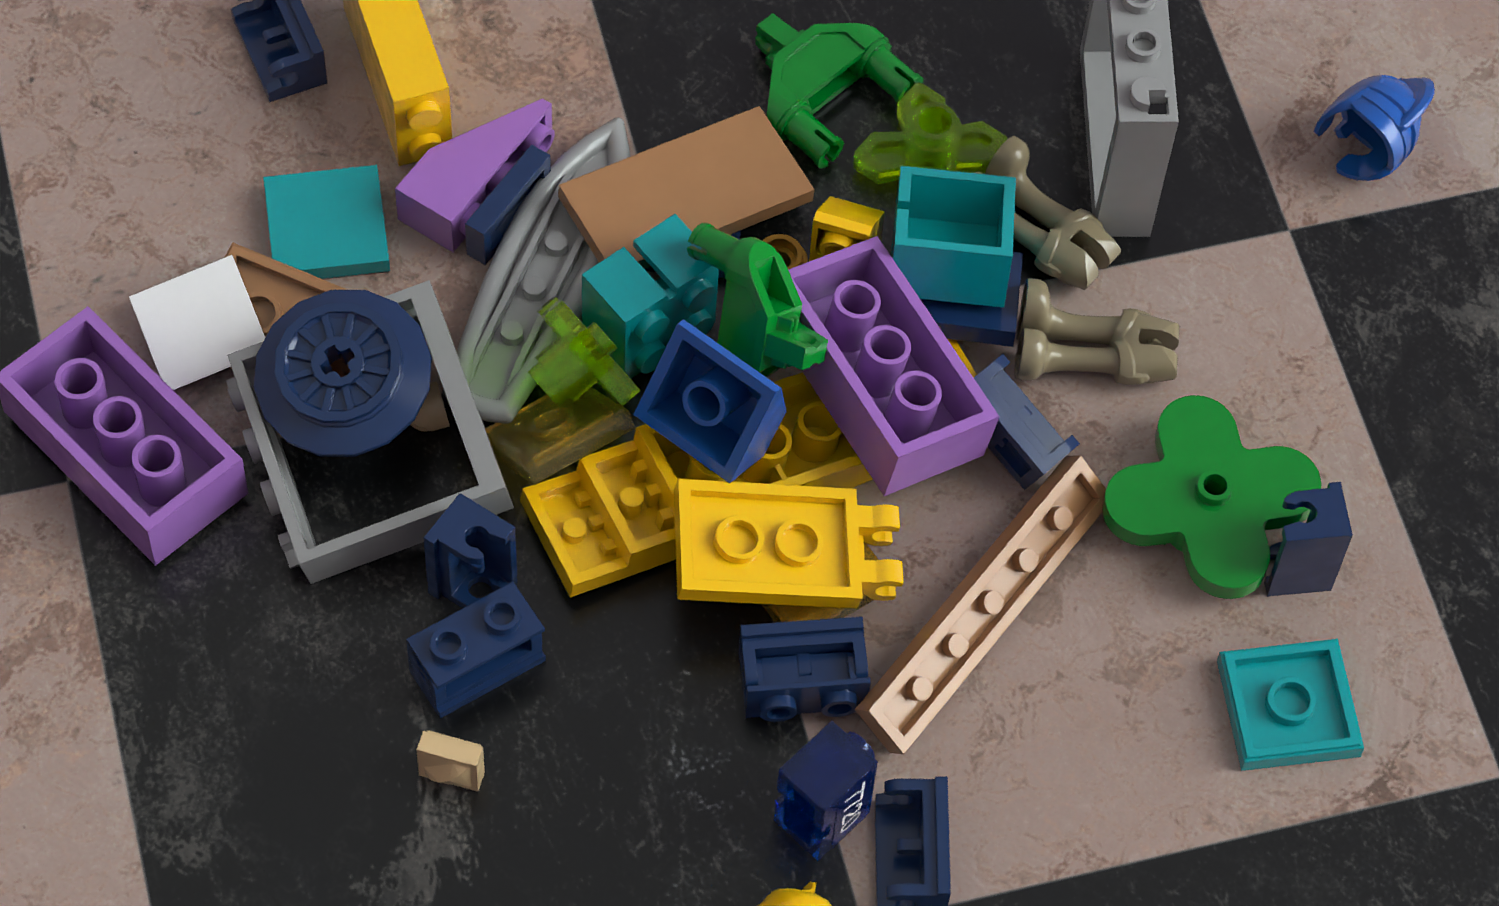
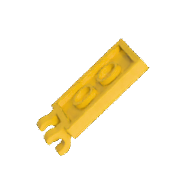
[674,479,904,609]

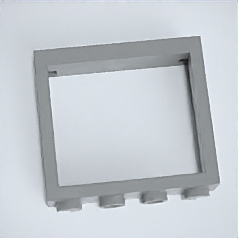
[1080,0,1179,237]
[226,280,514,584]

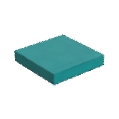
[263,165,390,279]
[1217,639,1364,771]

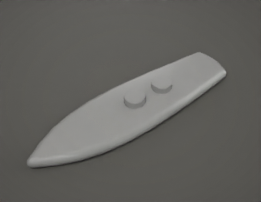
[441,117,630,424]

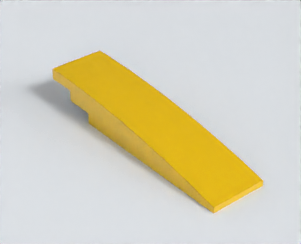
[520,339,977,597]

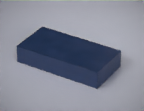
[465,144,551,265]

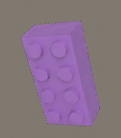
[788,236,1000,496]
[0,306,248,566]

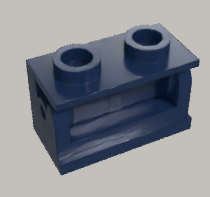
[406,582,546,718]
[738,616,871,722]

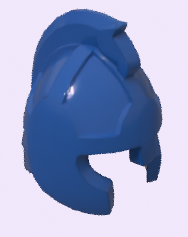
[1314,75,1435,181]

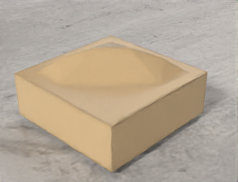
[416,730,485,792]

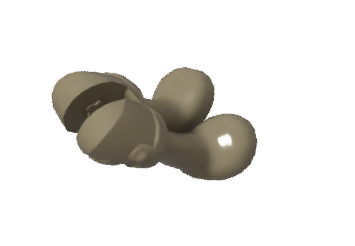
[975,136,1121,290]
[1014,278,1180,385]

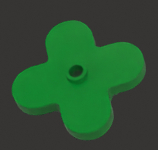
[1102,395,1322,599]

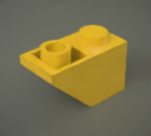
[809,196,885,261]

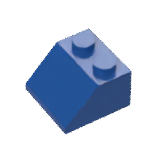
[633,319,787,483]

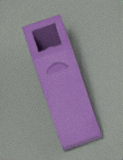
[395,99,555,253]

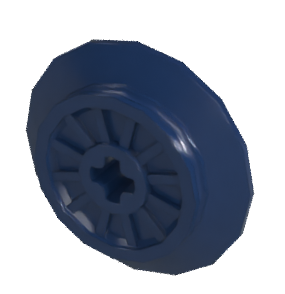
[254,290,432,457]

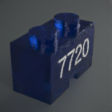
[774,721,878,861]

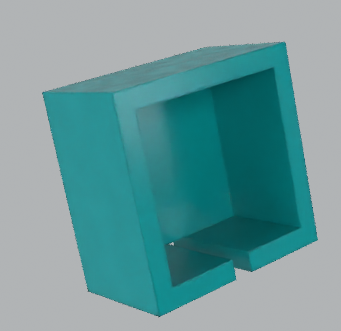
[891,166,1016,307]
[582,214,719,383]

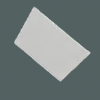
[129,255,265,390]

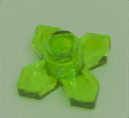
[853,82,1007,184]
[527,296,641,407]

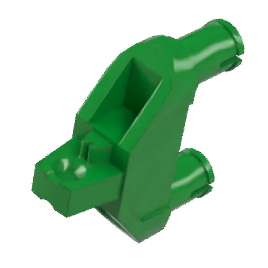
[755,13,924,169]
[687,222,828,378]

